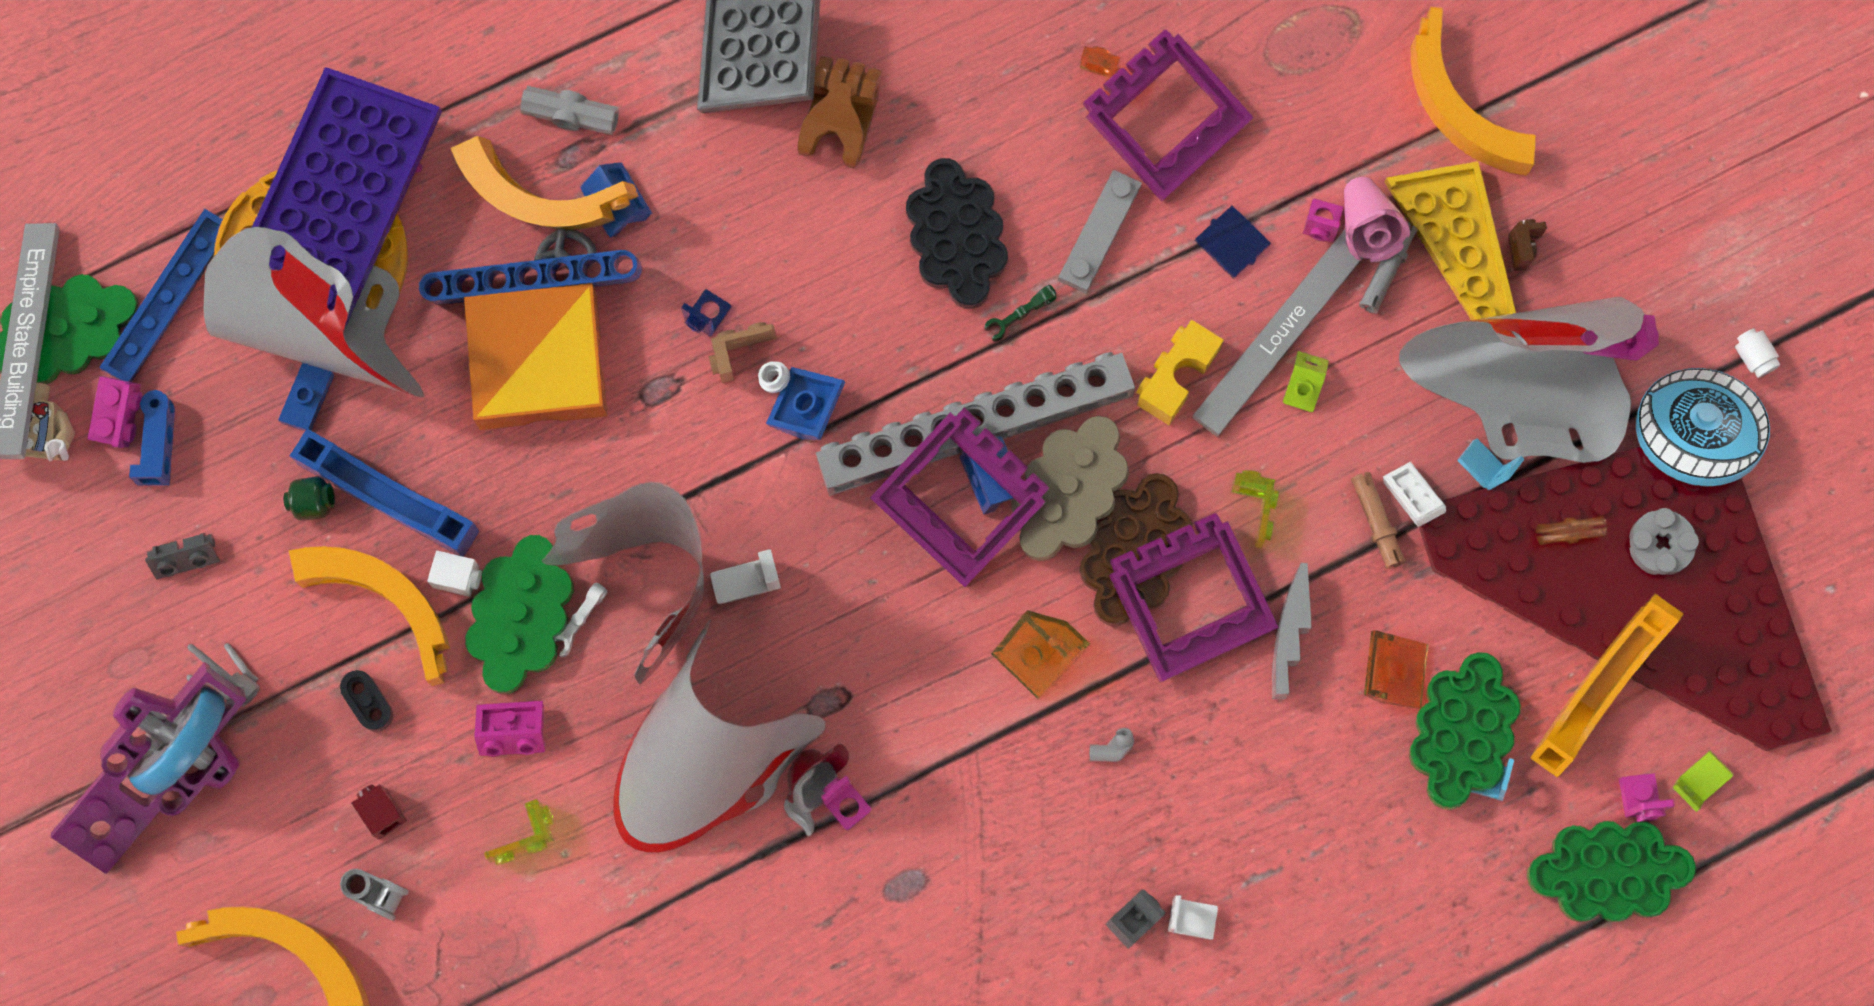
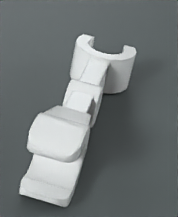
[554,583,608,658]

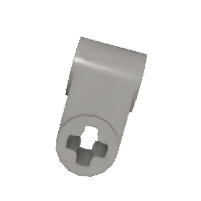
[340,869,409,921]

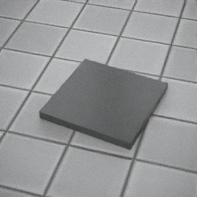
[697,0,820,113]

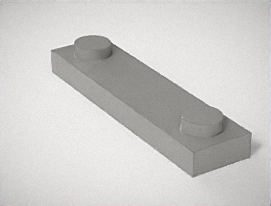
[1058,170,1142,294]

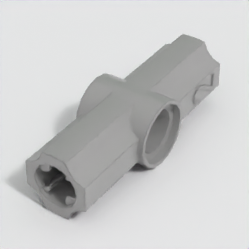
[520,86,619,135]

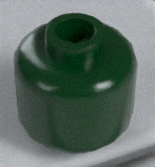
[283,476,335,521]

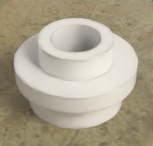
[758,362,790,393]

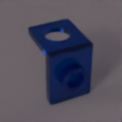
[681,289,732,337]

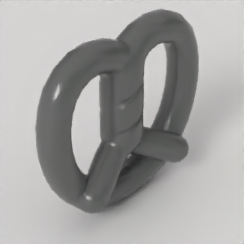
[534,229,597,282]

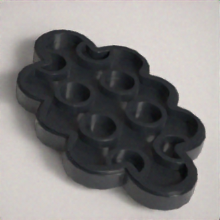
[906,158,1008,309]

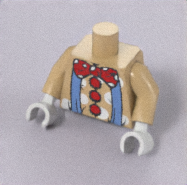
[25,383,75,461]

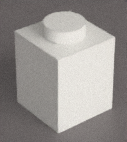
[427,550,482,597]

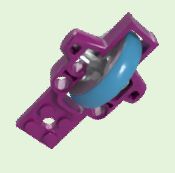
[51,662,247,874]

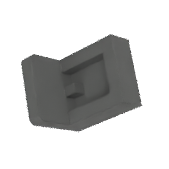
[1105,889,1165,949]

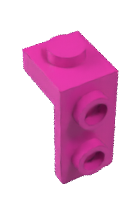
[1580,314,1659,361]

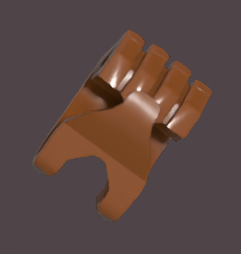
[797,56,882,168]

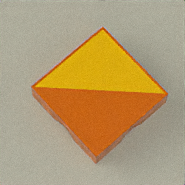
[464,283,608,430]

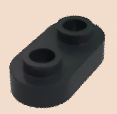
[340,670,393,732]

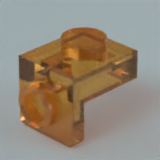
[1080,46,1121,95]

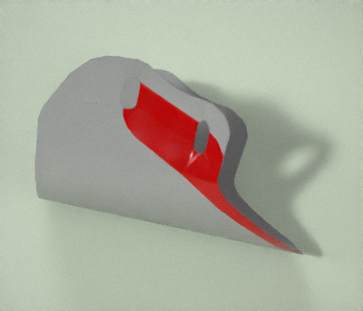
[204,227,424,397]
[1399,297,1644,463]
[541,482,704,685]
[613,620,826,853]

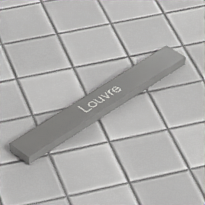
[1192,230,1363,437]

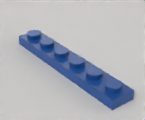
[99,208,223,382]

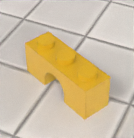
[1136,319,1224,425]

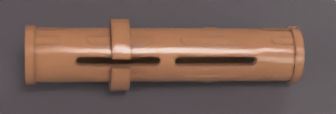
[1351,472,1406,569]

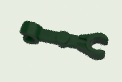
[984,285,1057,342]

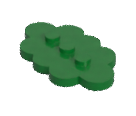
[0,274,139,384]
[465,535,574,694]
[1409,652,1521,810]
[1527,821,1696,923]

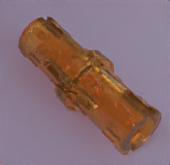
[1536,516,1607,545]

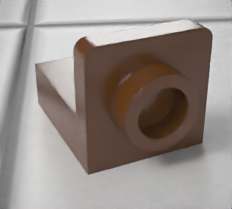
[1508,219,1547,271]

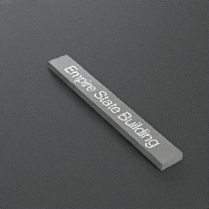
[0,223,60,459]

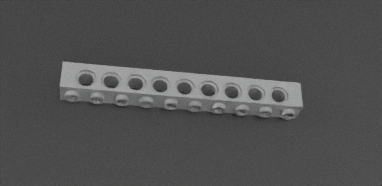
[816,352,1135,496]

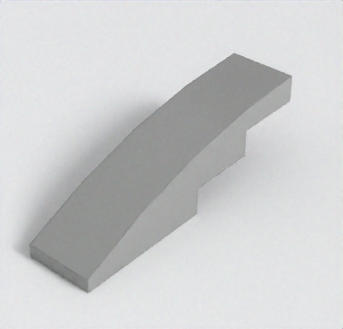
[1272,563,1312,699]

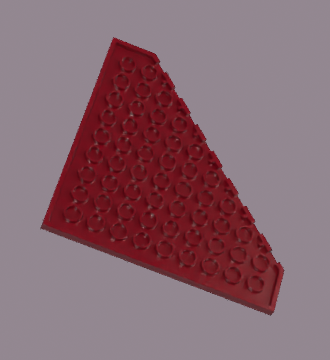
[1419,446,1832,751]

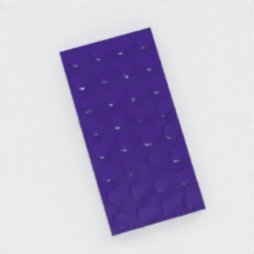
[251,67,443,333]

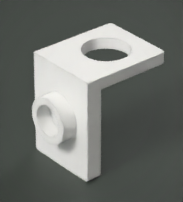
[1168,895,1218,940]

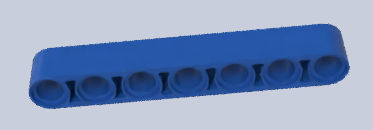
[419,250,642,305]

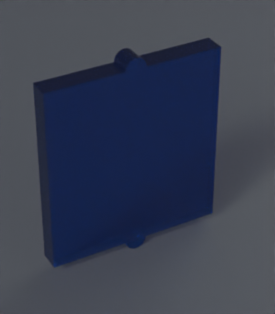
[1195,205,1271,279]

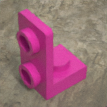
[1619,773,1675,822]

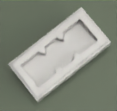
[1383,462,1446,527]

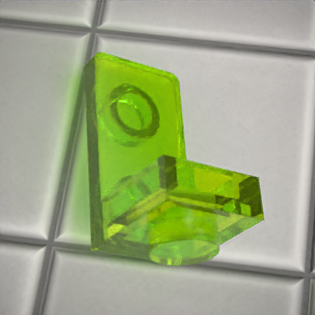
[1231,470,1279,548]
[484,799,554,865]

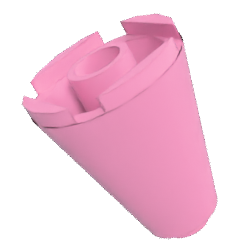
[1344,177,1410,262]

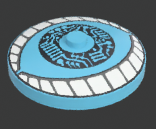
[1636,368,1770,486]

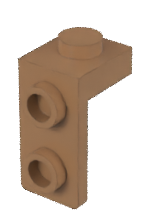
[709,322,776,383]

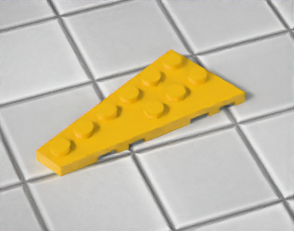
[1384,161,1516,320]

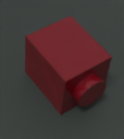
[351,784,407,840]

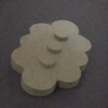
[1011,416,1129,561]

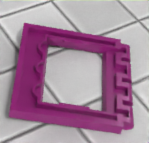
[1083,29,1254,202]
[870,407,1050,587]
[1109,513,1279,682]

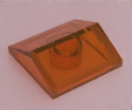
[1364,630,1429,709]

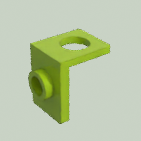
[1283,351,1328,412]
[1673,751,1734,812]

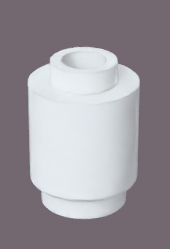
[1735,328,1781,378]

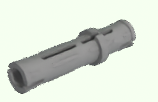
[1359,223,1418,314]

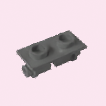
[145,533,220,580]

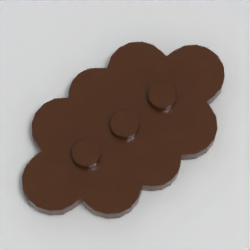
[1079,473,1193,626]

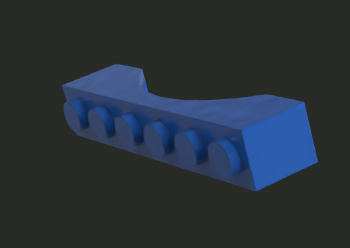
[289,429,479,557]

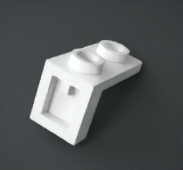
[710,549,781,604]

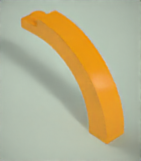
[1411,7,1536,176]
[451,136,639,230]
[289,546,450,686]
[1530,594,1683,778]
[176,907,370,1006]

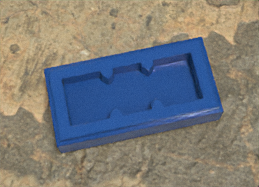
[278,363,334,431]

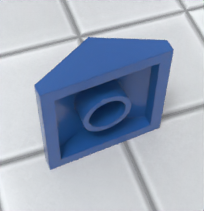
[766,367,846,440]

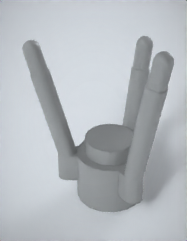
[186,643,260,707]

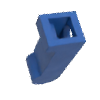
[129,390,175,486]

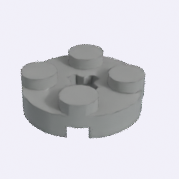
[1629,508,1699,575]

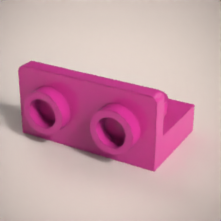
[88,376,143,448]
[474,701,545,757]

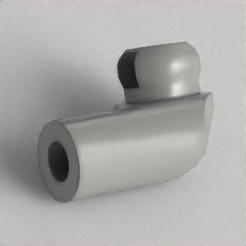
[1089,728,1135,762]

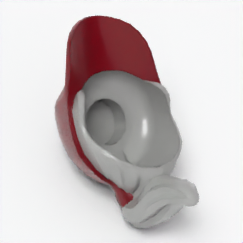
[784,744,849,836]

